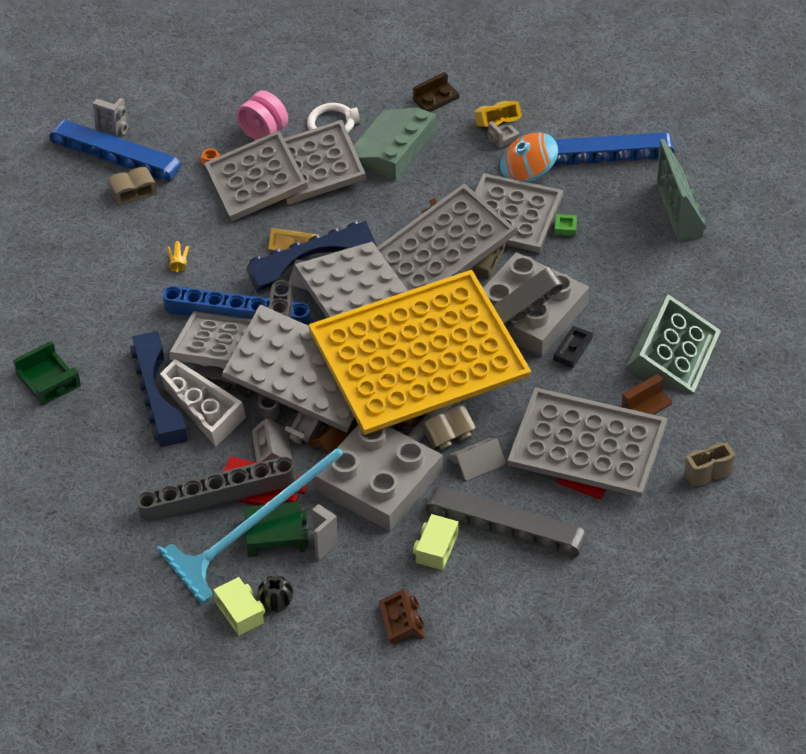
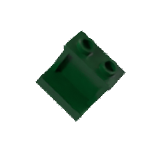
[13,341,81,406]
[244,502,309,557]

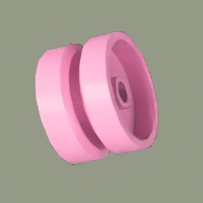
[236,90,288,140]

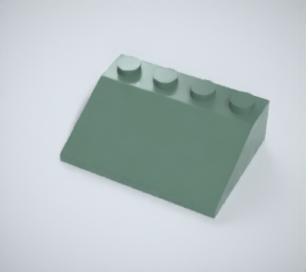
[353,108,436,180]
[656,139,706,241]
[626,294,721,393]

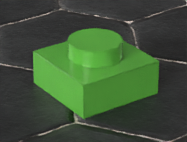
[555,214,577,236]

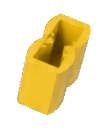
[474,101,522,127]

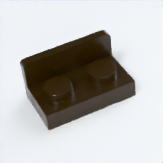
[413,72,459,112]

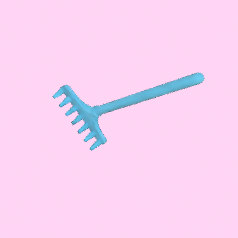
[157,448,342,605]

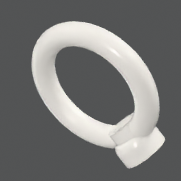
[307,103,360,133]

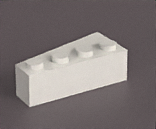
[160,359,246,446]

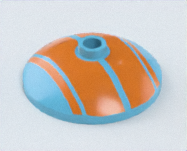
[500,132,558,182]

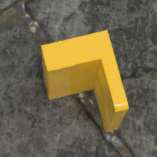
[268,228,317,251]

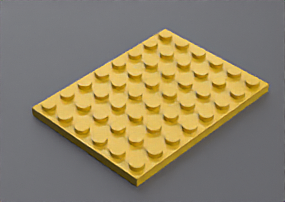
[309,270,531,435]

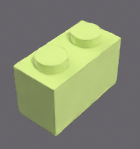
[413,514,458,570]
[214,577,265,636]

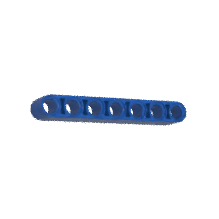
[49,120,181,182]
[553,132,675,166]
[162,286,310,326]

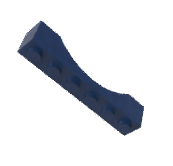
[246,221,376,292]
[129,331,187,447]

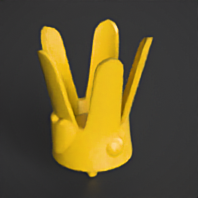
[167,241,189,272]

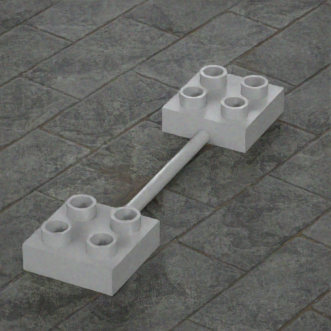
[313,252,590,531]

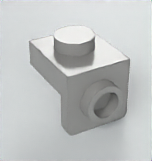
[487,121,520,149]
[284,411,322,444]

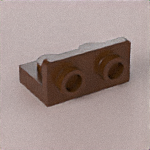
[379,589,425,644]

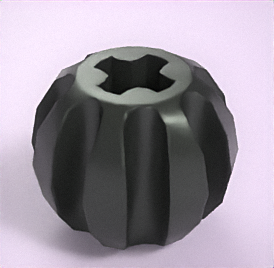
[257,575,293,611]

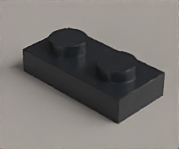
[553,326,593,368]

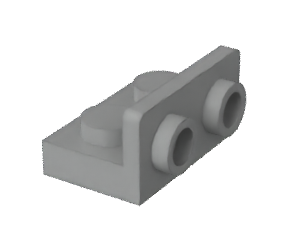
[93,98,128,138]

